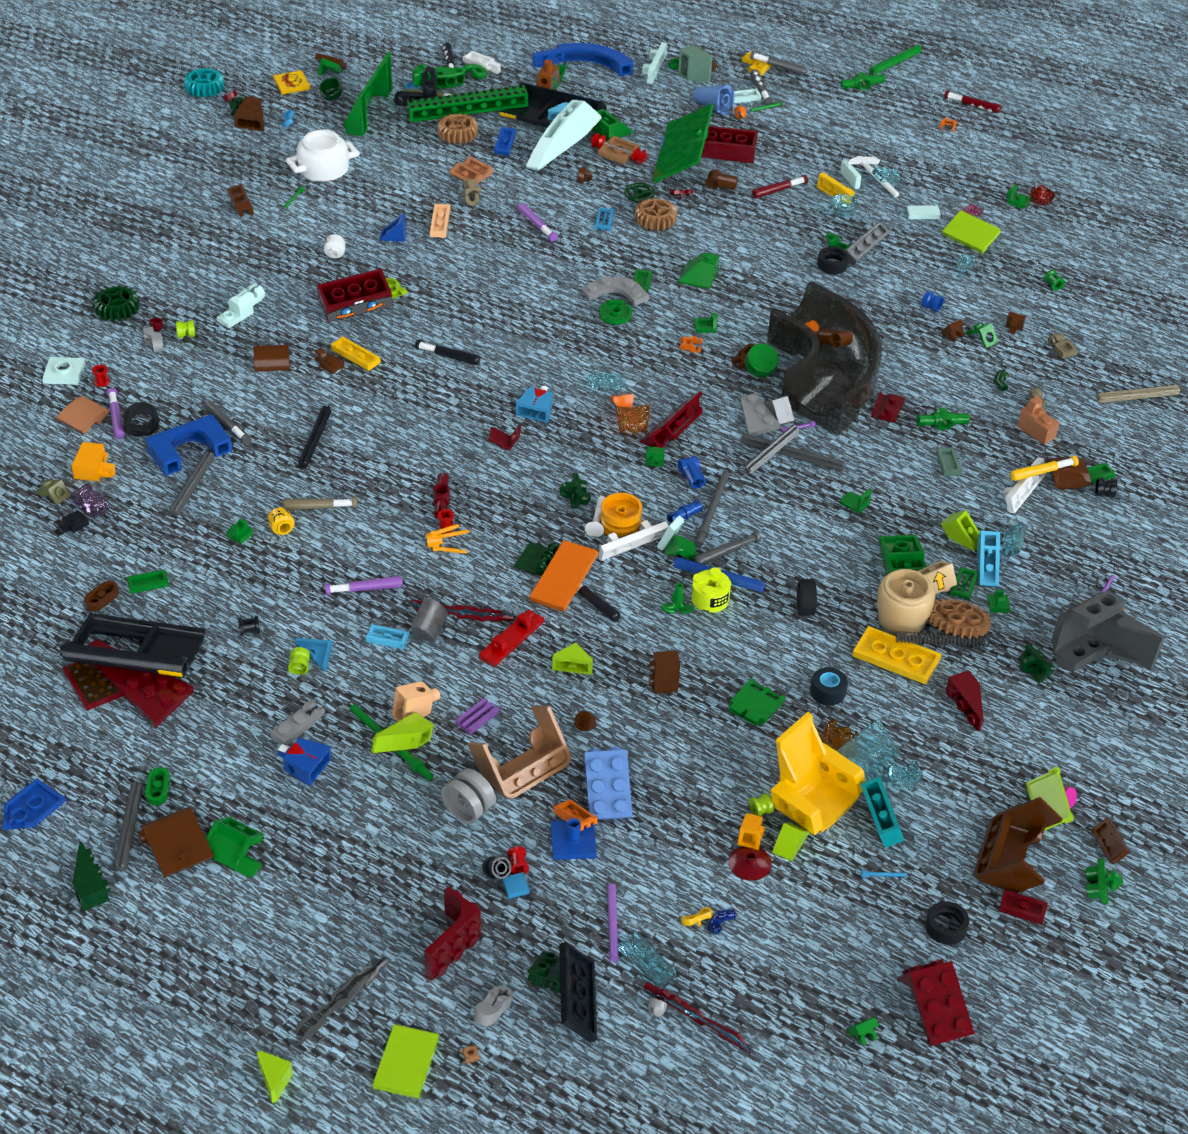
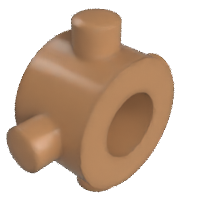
[461,1045,481,1064]

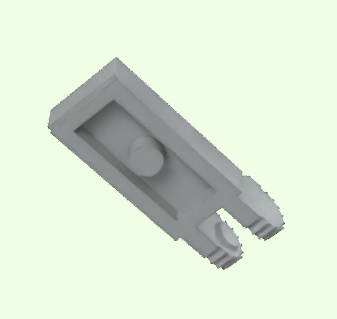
[270,700,326,745]

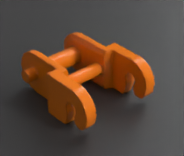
[939,117,957,132]
[679,336,703,353]

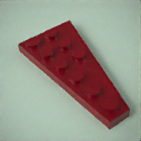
[88,639,194,728]

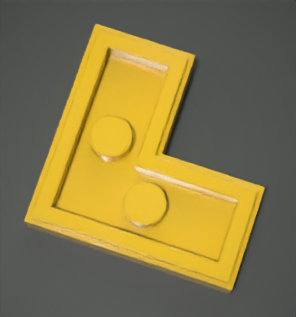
[742,52,772,75]

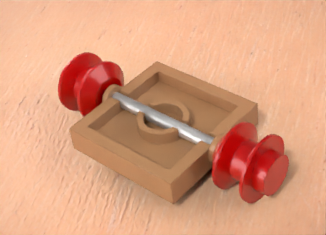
[590,133,648,165]

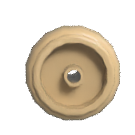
[877,569,936,636]

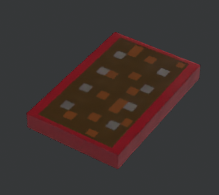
[62,662,123,711]

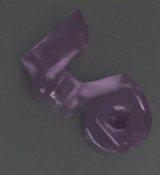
[73,484,109,518]

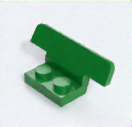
[204,817,264,877]

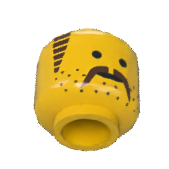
[267,507,295,535]

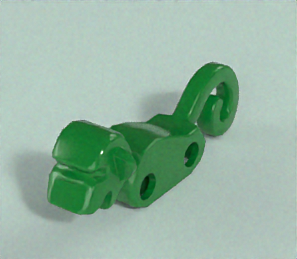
[412,64,487,89]

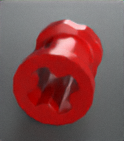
[92,365,110,387]
[437,509,454,533]
[507,846,529,875]

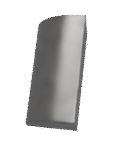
[411,597,448,643]

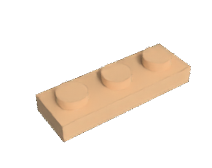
[430,204,451,238]

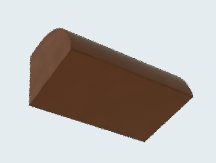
[253,345,290,372]

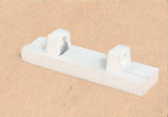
[1003,458,1047,513]
[598,520,669,561]

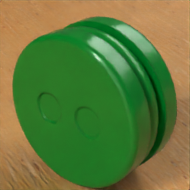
[745,343,779,377]

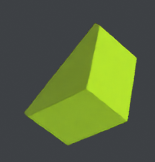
[552,643,593,675]
[772,822,810,862]
[256,1051,293,1103]

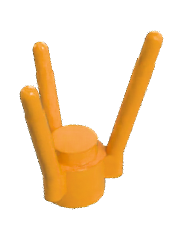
[426,524,469,554]

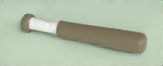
[282,497,357,510]

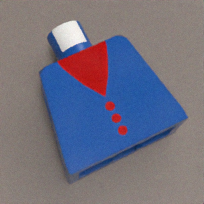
[278,738,332,786]

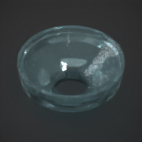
[829,194,858,216]

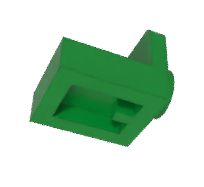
[1006,185,1031,209]
[645,447,665,467]

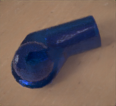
[707,909,736,935]

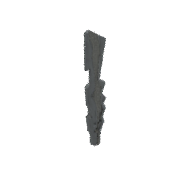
[296,956,389,1045]

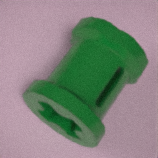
[1044,270,1065,291]

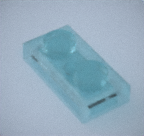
[872,167,903,183]
[1001,522,1027,557]

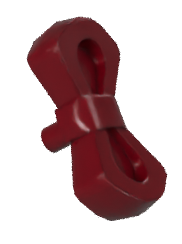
[669,189,693,199]

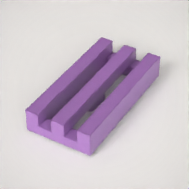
[456,698,499,735]

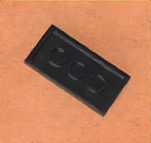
[559,941,597,1042]

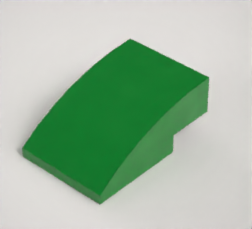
[879,535,927,575]

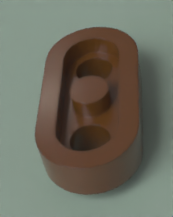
[84,581,119,611]

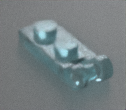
[618,933,677,988]

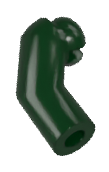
[994,370,1009,392]

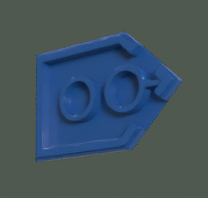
[2,778,67,830]

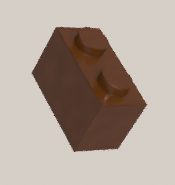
[648,651,680,693]

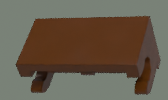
[227,183,254,217]

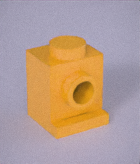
[737,813,765,850]

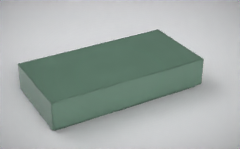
[936,448,962,476]

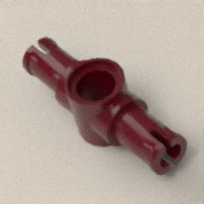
[433,473,450,518]

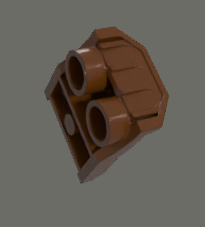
[1046,457,1092,490]

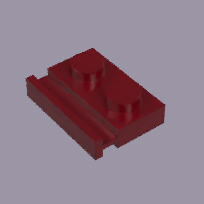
[871,392,905,423]

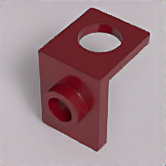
[488,425,521,450]

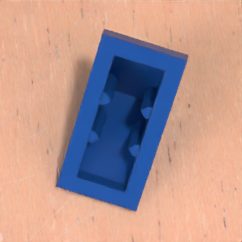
[379,213,406,242]

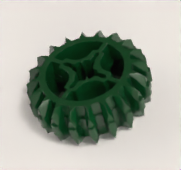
[93,285,140,322]

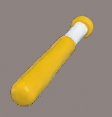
[1010,455,1079,481]

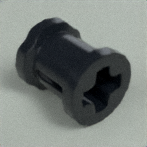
[238,615,260,636]

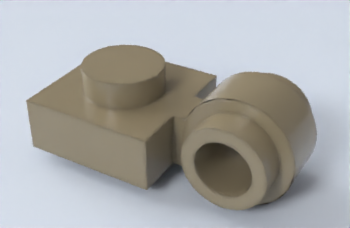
[1048,333,1078,359]

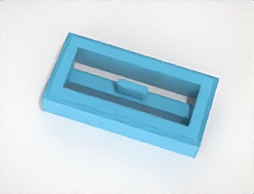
[365,624,410,649]

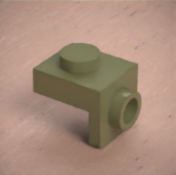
[36,479,70,504]

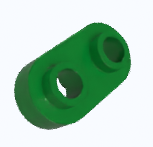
[145,767,170,806]

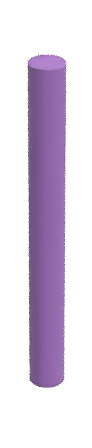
[607,883,619,961]

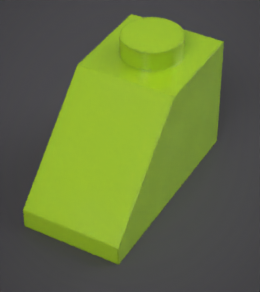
[940,510,980,551]

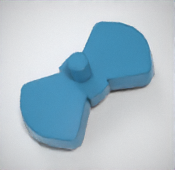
[281,110,294,127]

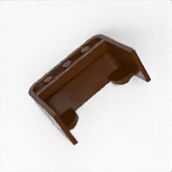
[974,797,1063,893]

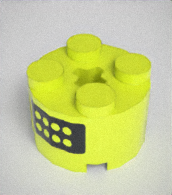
[691,567,731,613]

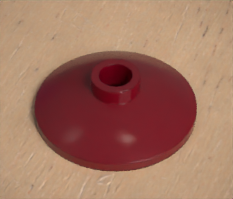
[728,846,772,881]

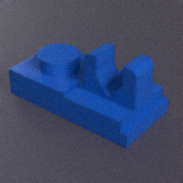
[494,127,516,156]

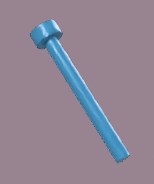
[861,869,907,878]

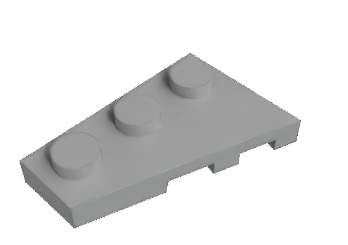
[740,393,780,436]

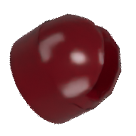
[149,318,163,332]

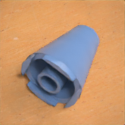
[692,85,735,115]

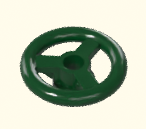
[624,182,655,203]

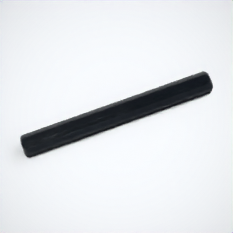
[298,405,331,468]

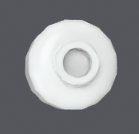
[324,234,346,258]

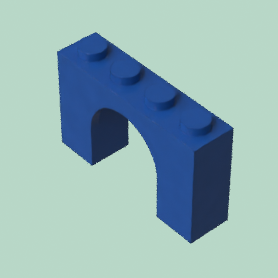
[145,414,232,476]

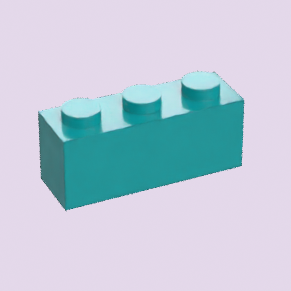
[860,777,905,847]

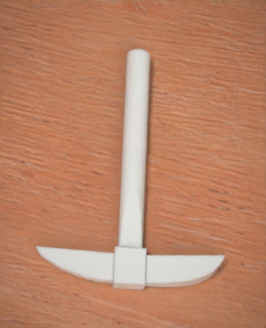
[848,156,899,197]

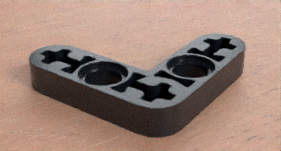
[394,67,437,106]

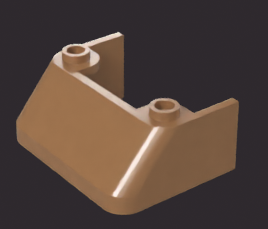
[468,705,571,798]

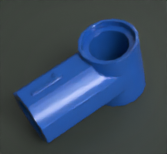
[678,456,706,489]

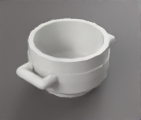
[286,130,360,181]

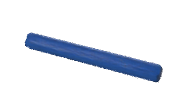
[674,557,765,593]

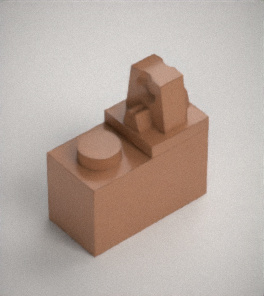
[1017,396,1059,445]

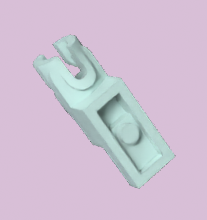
[217,283,265,328]

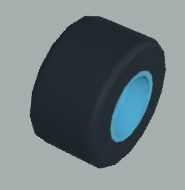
[810,667,848,706]

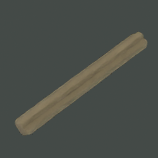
[1097,385,1180,403]

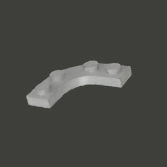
[581,276,649,306]

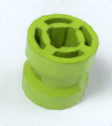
[176,320,195,338]
[288,647,310,675]

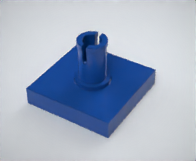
[551,818,597,860]

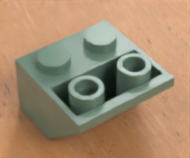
[678,44,712,82]

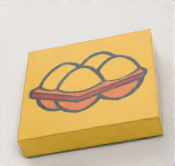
[273,70,310,94]

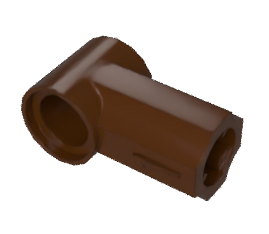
[705,170,738,190]
[817,329,853,348]

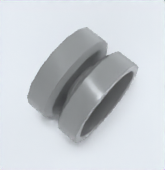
[441,768,496,824]

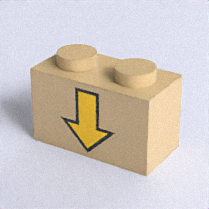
[918,561,957,594]

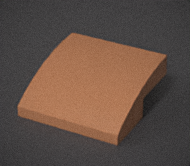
[449,156,494,184]
[56,396,109,434]

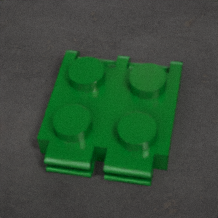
[729,678,786,726]

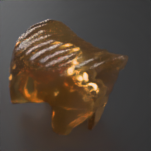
[616,404,650,435]
[819,719,858,760]

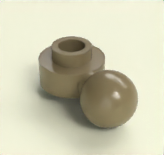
[1028,388,1047,408]

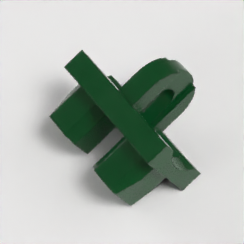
[559,473,591,509]
[1018,644,1055,683]

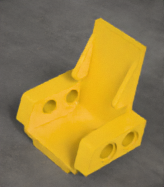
[770,712,866,835]

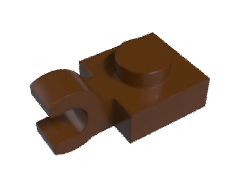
[315,348,344,374]

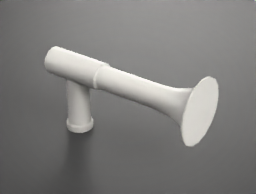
[585,496,605,537]

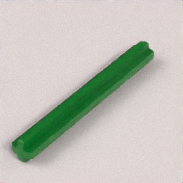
[869,45,922,75]

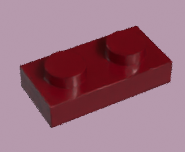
[999,890,1048,925]

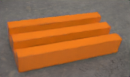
[554,799,597,831]

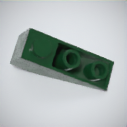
[73,842,111,911]

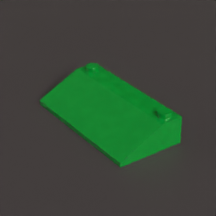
[344,51,393,137]

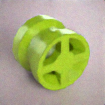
[749,793,774,817]

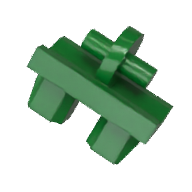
[1086,859,1123,904]

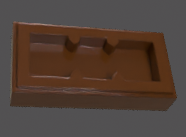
[1091,817,1130,864]

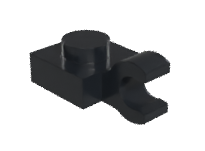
[53,510,89,536]

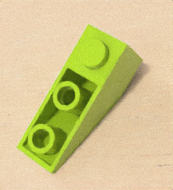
[371,712,434,753]

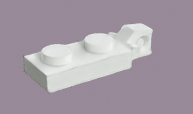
[463,51,501,74]

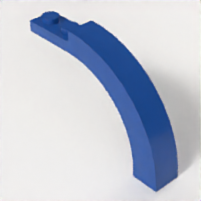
[532,43,633,77]

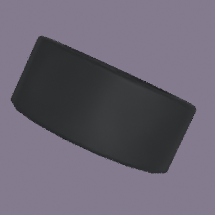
[817,246,849,274]
[123,402,159,437]
[797,579,817,616]
[925,901,970,945]

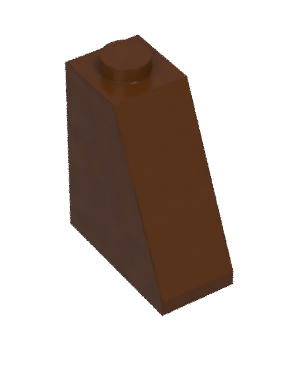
[234,96,265,132]

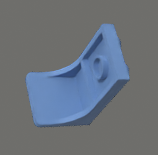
[582,747,633,820]

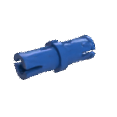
[667,500,703,523]

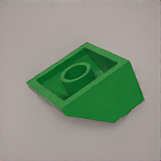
[678,253,719,289]

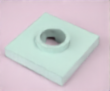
[42,357,85,385]

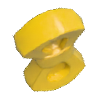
[681,907,713,927]

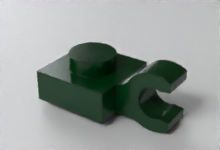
[230,97,244,116]

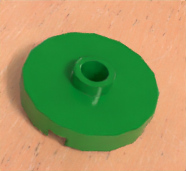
[599,299,632,325]

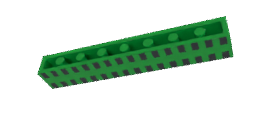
[407,85,528,122]

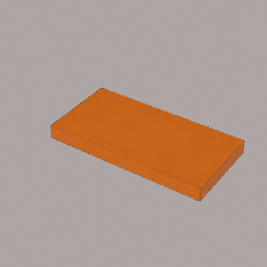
[529,540,598,612]

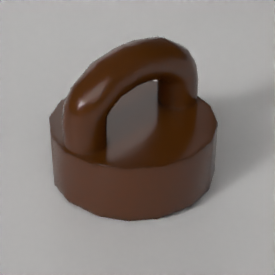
[577,167,593,183]
[574,711,597,732]

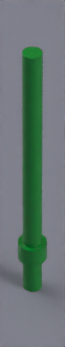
[350,704,434,781]

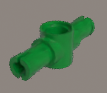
[841,72,885,90]
[916,408,970,431]

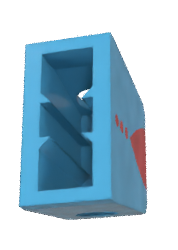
[516,386,553,423]

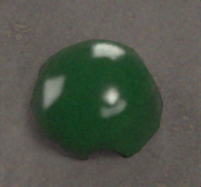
[319,78,343,101]

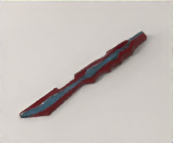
[410,600,514,622]
[644,982,752,1054]

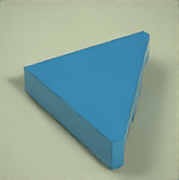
[295,638,333,671]

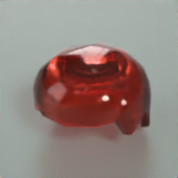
[1030,185,1055,206]

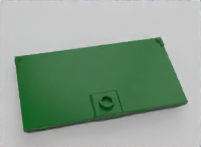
[652,103,714,183]

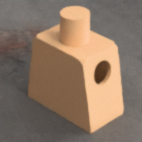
[392,681,440,722]

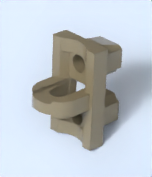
[460,179,481,206]

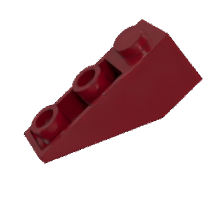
[946,670,983,731]

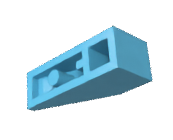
[977,531,1000,587]

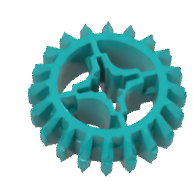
[184,67,225,98]

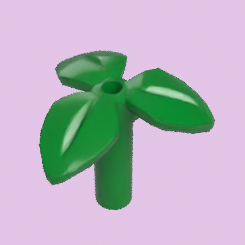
[661,583,695,614]

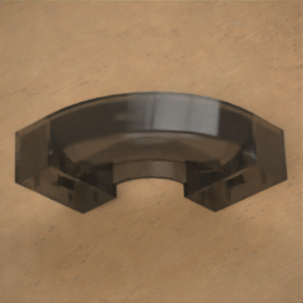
[767,281,882,436]

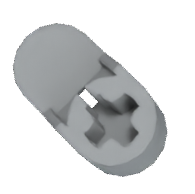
[143,326,164,353]
[473,986,513,1026]

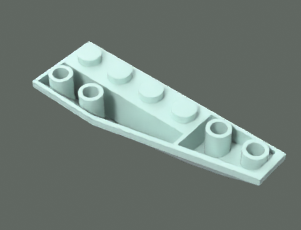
[526,100,601,170]

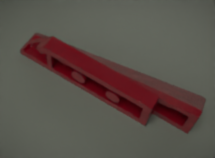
[638,391,703,448]

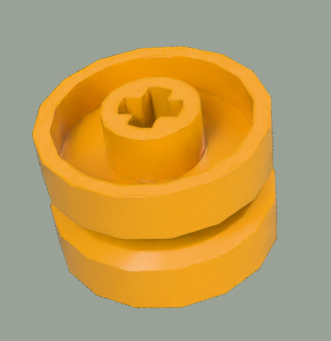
[600,493,642,539]

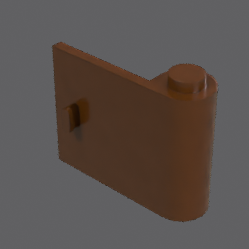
[138,806,214,878]

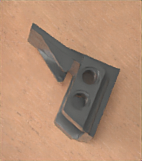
[1051,590,1165,671]

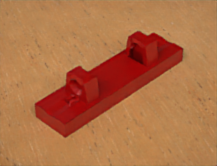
[479,609,544,667]

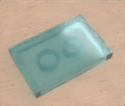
[836,719,901,781]

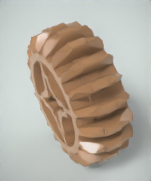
[437,113,478,145]
[634,198,677,231]

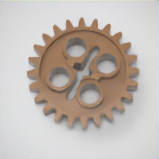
[928,598,991,639]

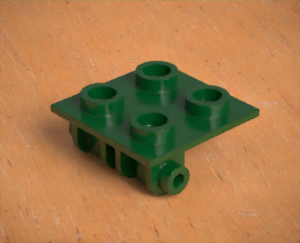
[514,542,559,576]
[527,951,560,993]

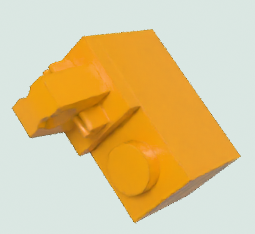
[71,442,116,481]

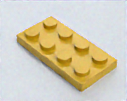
[852,626,942,685]

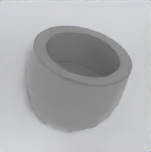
[648,998,668,1017]

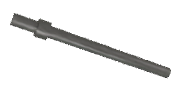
[695,471,729,547]

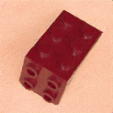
[424,887,481,981]
[897,959,975,1046]

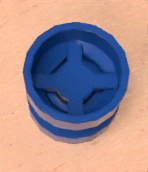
[921,291,944,312]

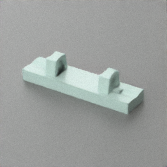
[642,42,667,84]

